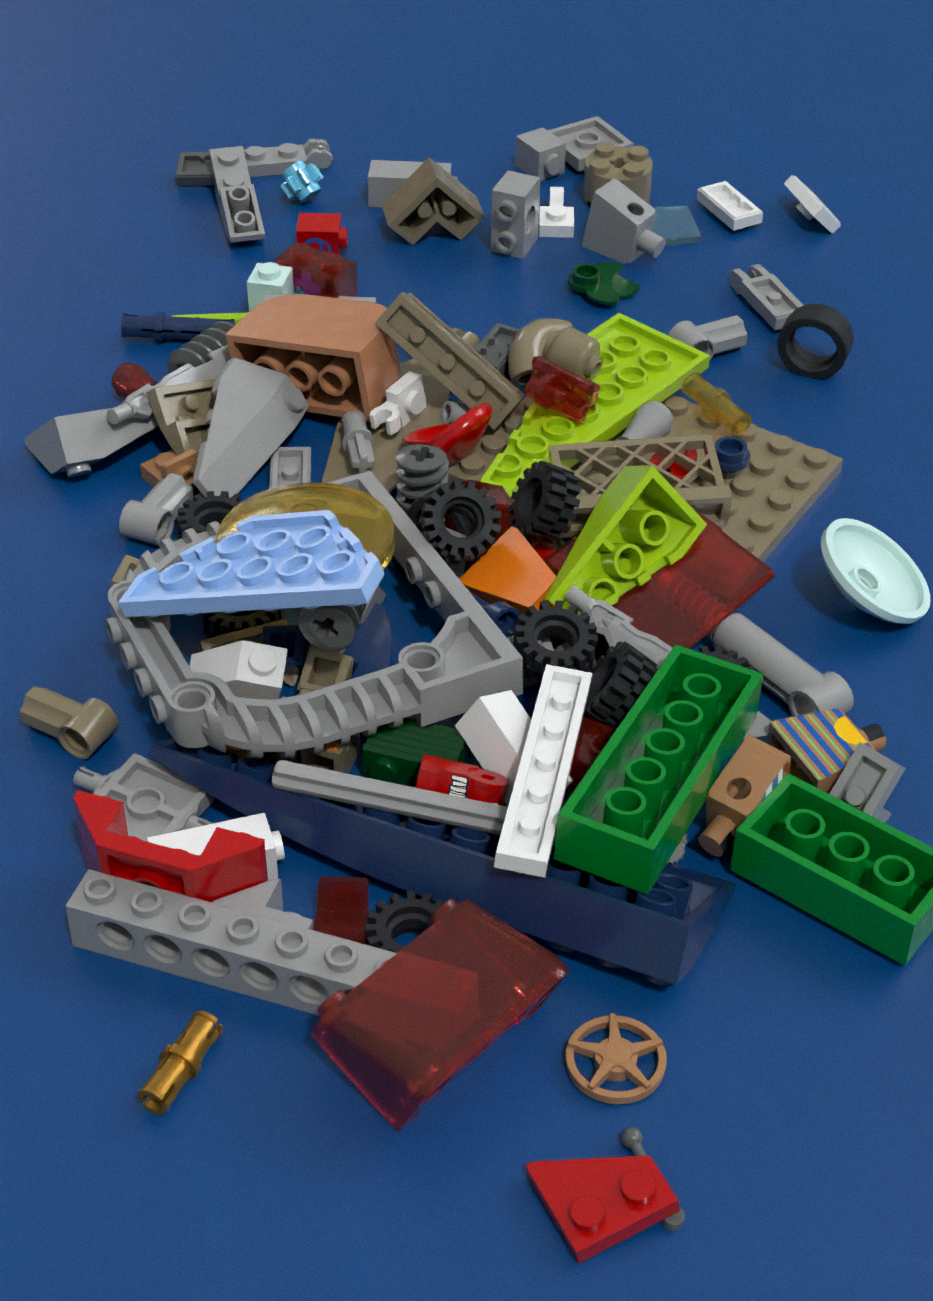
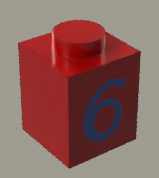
[296,213,348,263]

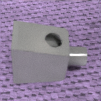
[582,178,666,264]

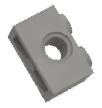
[491,170,540,259]

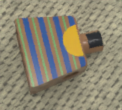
[767,709,886,794]

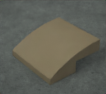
[146,379,216,456]

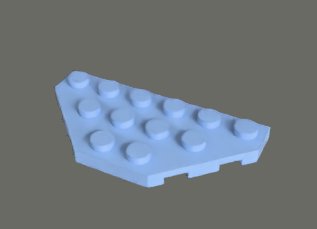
[118,510,384,618]

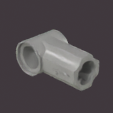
[668,315,748,360]
[119,473,193,547]

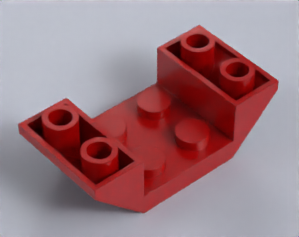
[73,790,268,903]

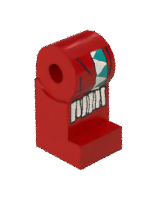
[416,754,509,806]

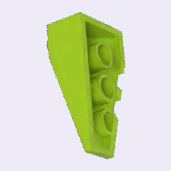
[544,465,707,616]

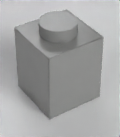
[515,127,566,181]

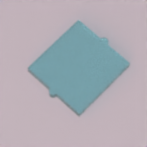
[652,206,702,246]

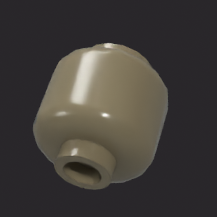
[542,327,603,385]

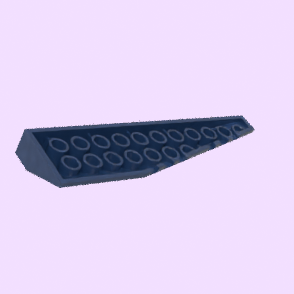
[149,738,736,985]

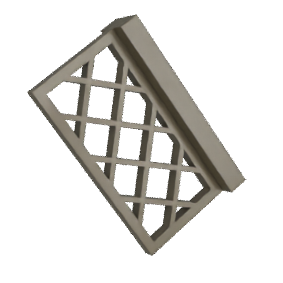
[375,291,525,430]
[548,434,732,538]

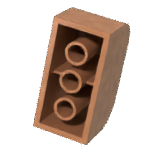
[225,294,402,421]

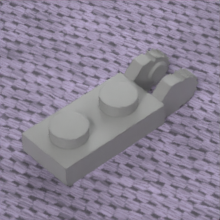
[244,139,333,177]
[729,264,804,330]

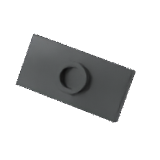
[175,152,247,186]
[474,323,519,375]

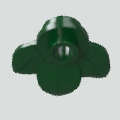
[568,262,640,305]

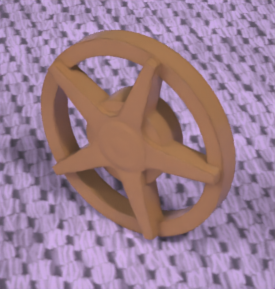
[565,1013,667,1105]

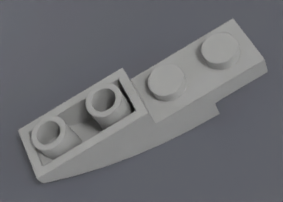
[209,146,265,243]

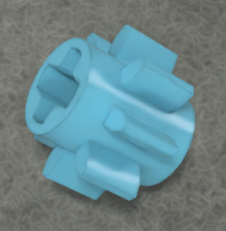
[280,160,324,203]

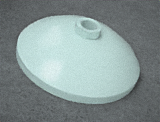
[821,518,930,624]

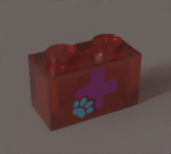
[276,243,357,298]

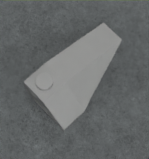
[192,358,309,498]
[24,408,159,477]

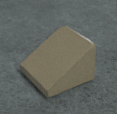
[297,646,354,691]

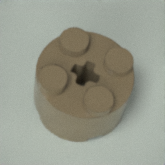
[583,142,653,205]

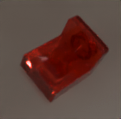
[313,876,369,944]

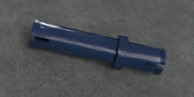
[121,312,235,342]

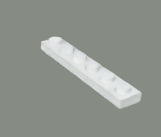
[494,664,592,878]

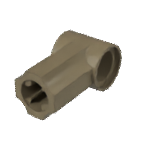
[19,686,119,759]

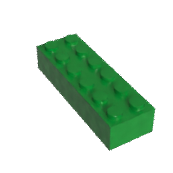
[554,644,764,895]

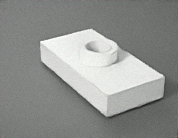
[784,175,841,234]
[697,181,763,231]

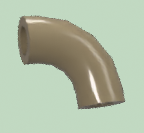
[508,318,573,389]

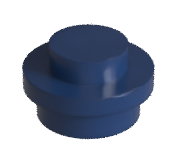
[715,436,751,473]

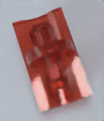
[523,356,600,422]

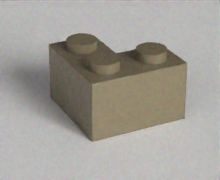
[381,157,485,245]

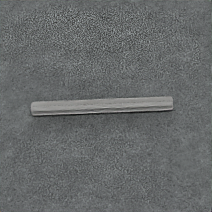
[272,760,556,846]

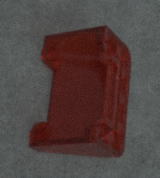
[311,898,571,1133]

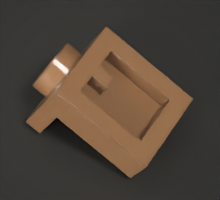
[140,449,199,488]

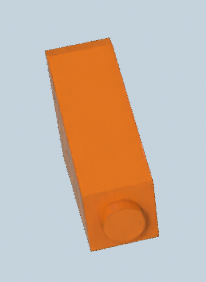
[459,526,556,615]

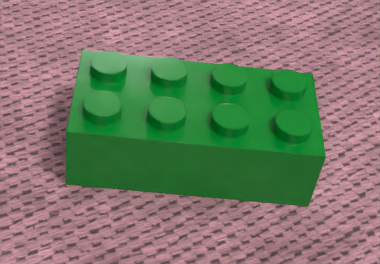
[730,773,933,966]

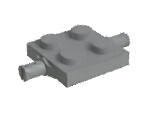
[73,753,215,842]

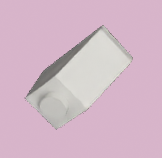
[189,640,288,700]

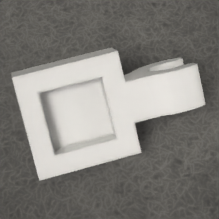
[539,187,574,238]
[369,371,427,435]

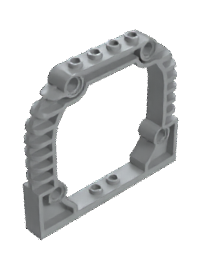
[105,470,523,758]

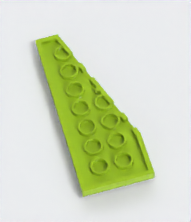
[480,313,710,510]

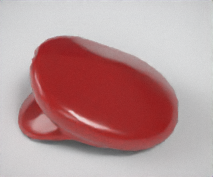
[402,402,493,466]

